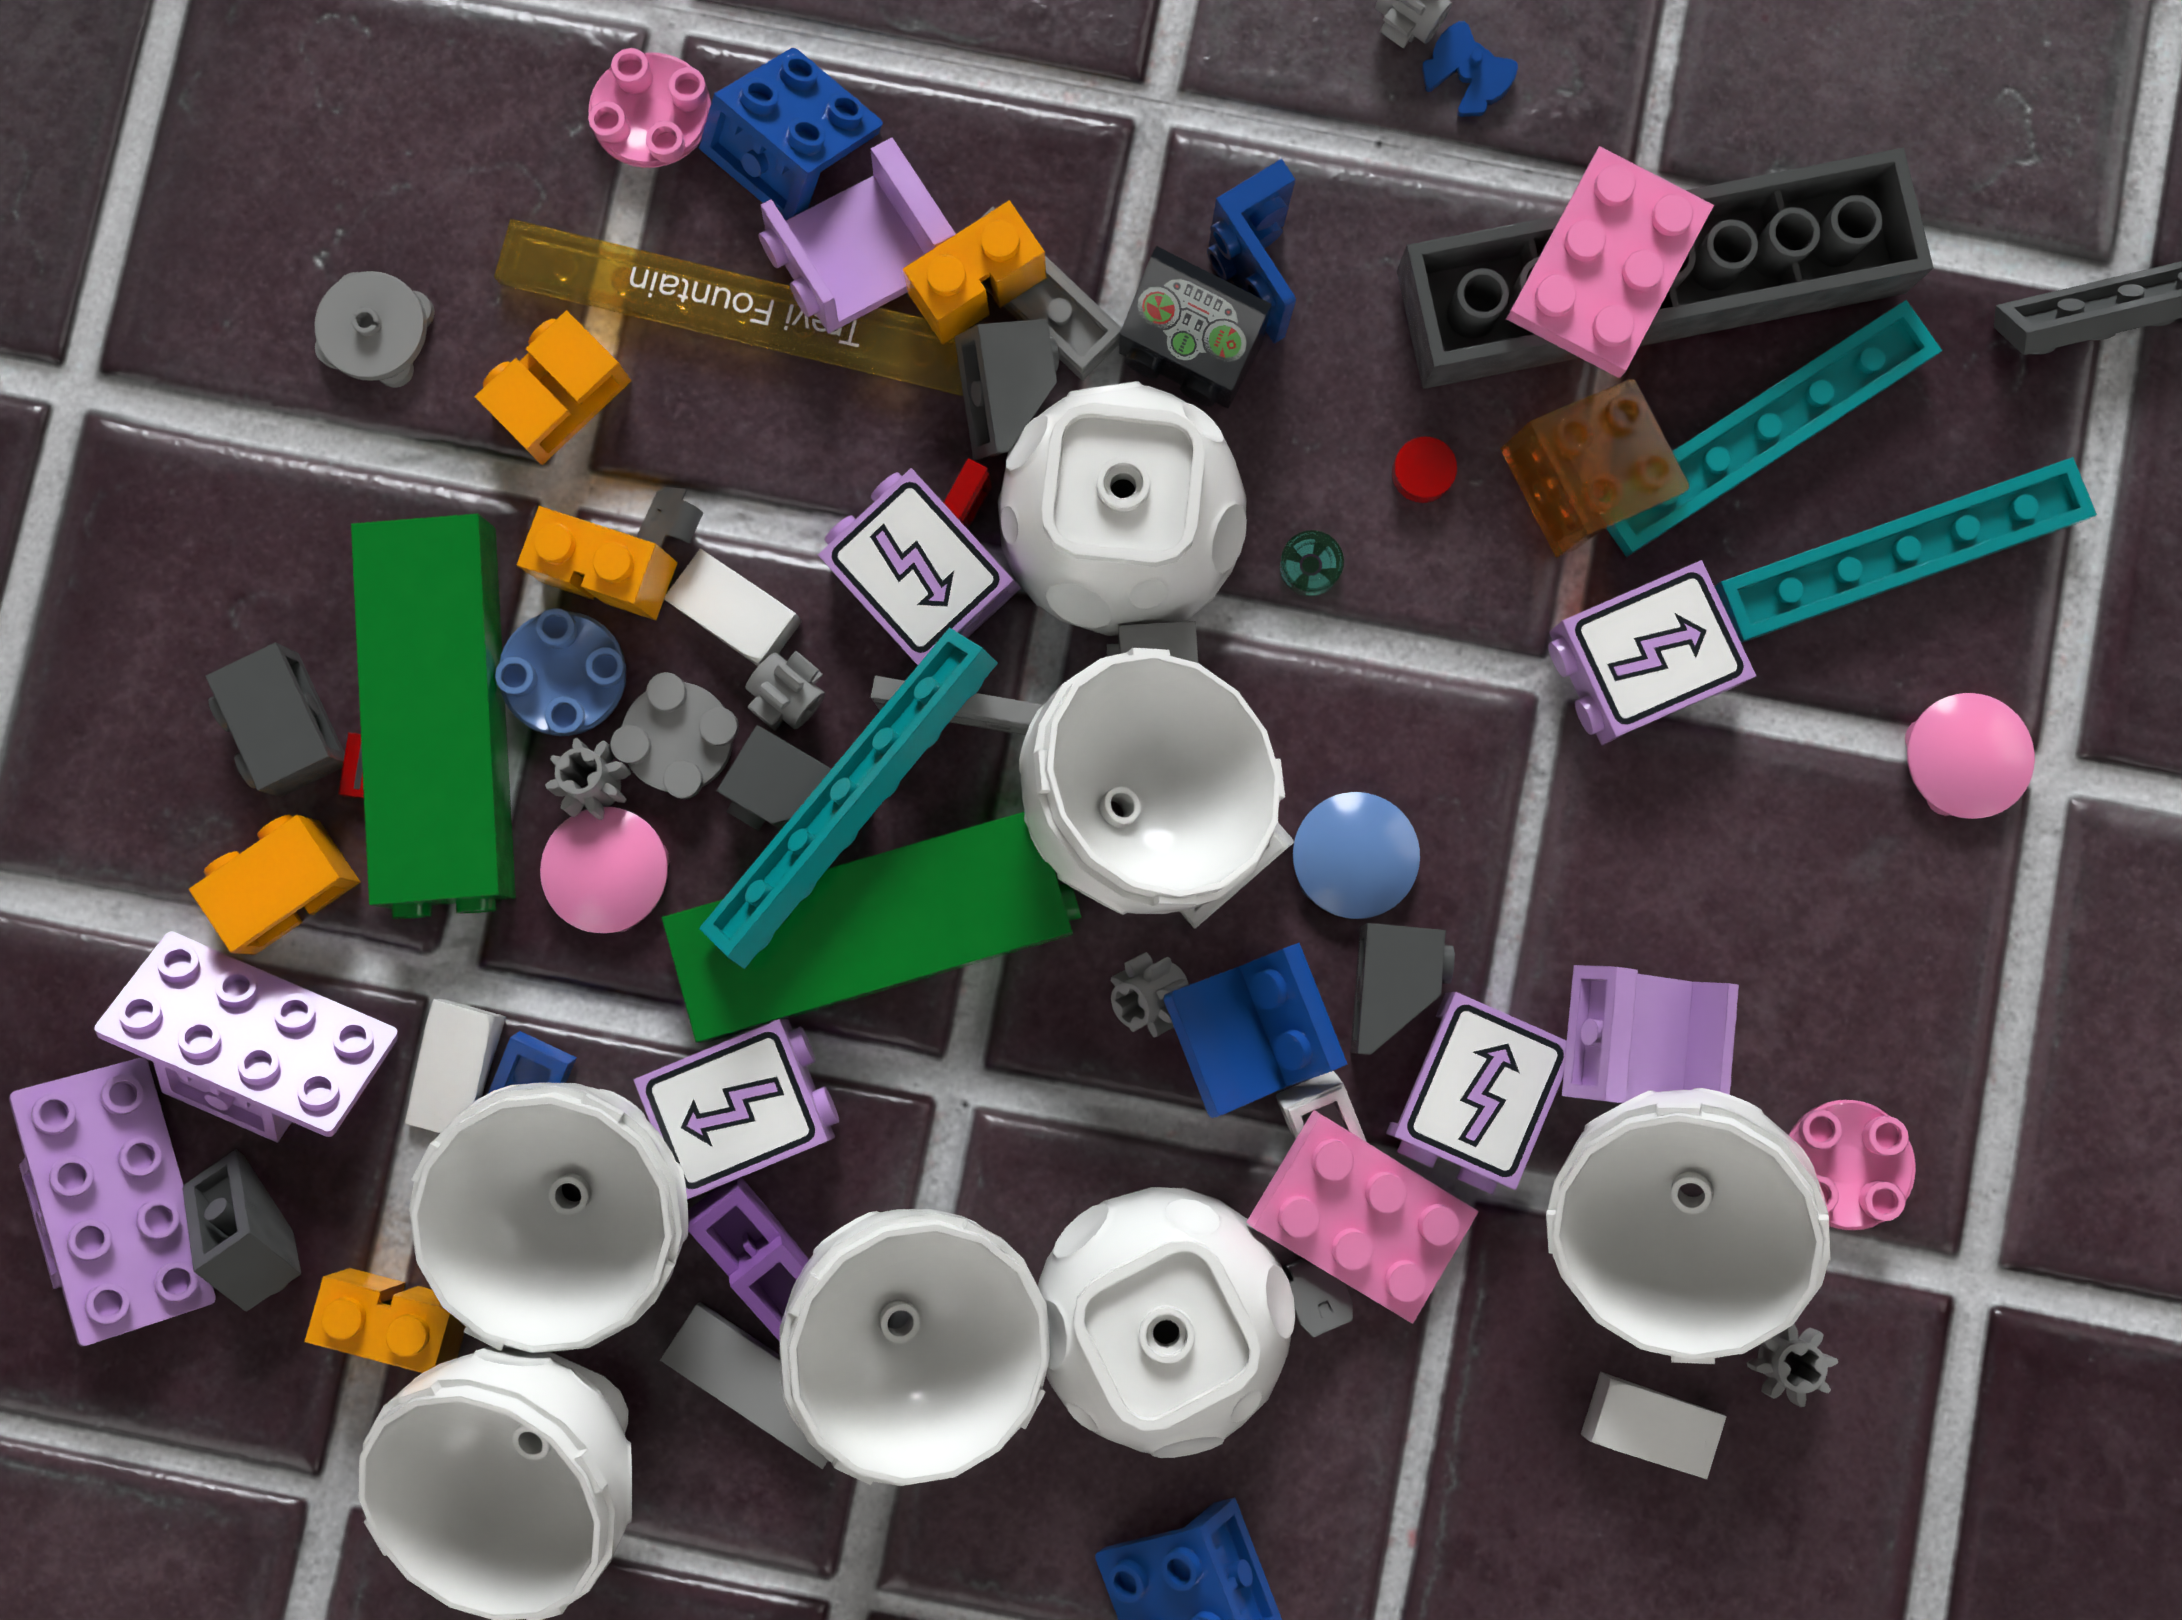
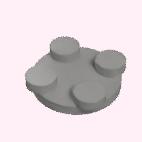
[315,271,435,388]
[610,672,739,799]

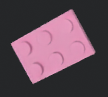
[1506,146,1714,378]
[1246,1110,1479,1324]

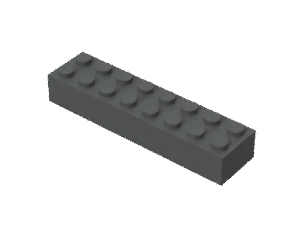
[1397,147,1934,389]

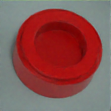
[1392,436,1457,503]

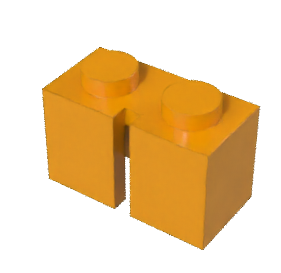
[902,200,1046,345]
[474,310,632,465]
[516,506,678,621]
[188,814,361,955]
[304,1268,465,1373]

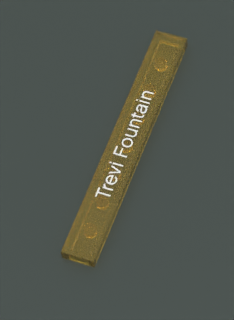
[494,219,968,396]

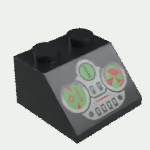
[1119,246,1272,408]

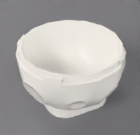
[998,381,1247,636]
[1019,648,1285,915]
[409,1083,689,1353]
[1546,1088,1831,1364]
[1038,1187,1295,1458]
[780,1209,1050,1486]
[358,1347,632,1620]

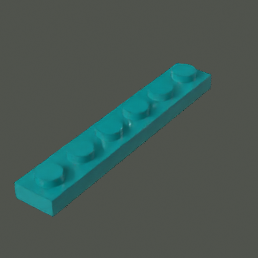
[1591,300,1942,558]
[1714,457,2097,643]
[699,627,998,969]

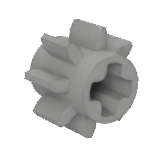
[1375,0,1453,48]
[745,651,825,731]
[545,738,631,820]
[1111,952,1189,1037]
[1747,1324,1838,1407]

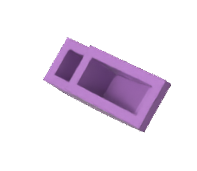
[688,1177,809,1342]

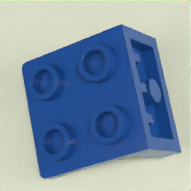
[699,48,883,221]
[1207,159,1296,344]
[1164,943,1348,1118]
[1095,1497,1282,1620]

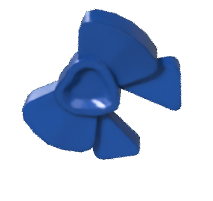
[1422,21,1518,117]

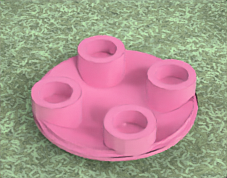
[588,48,711,168]
[1905,693,2035,819]
[540,807,669,933]
[1789,1100,1916,1230]

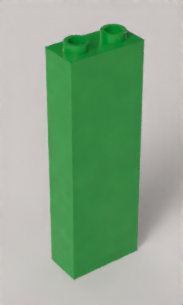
[351,513,516,919]
[662,811,1081,1043]

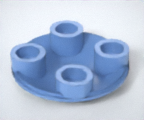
[495,608,626,736]
[1293,792,1420,919]

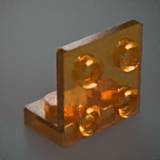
[1500,379,1689,558]

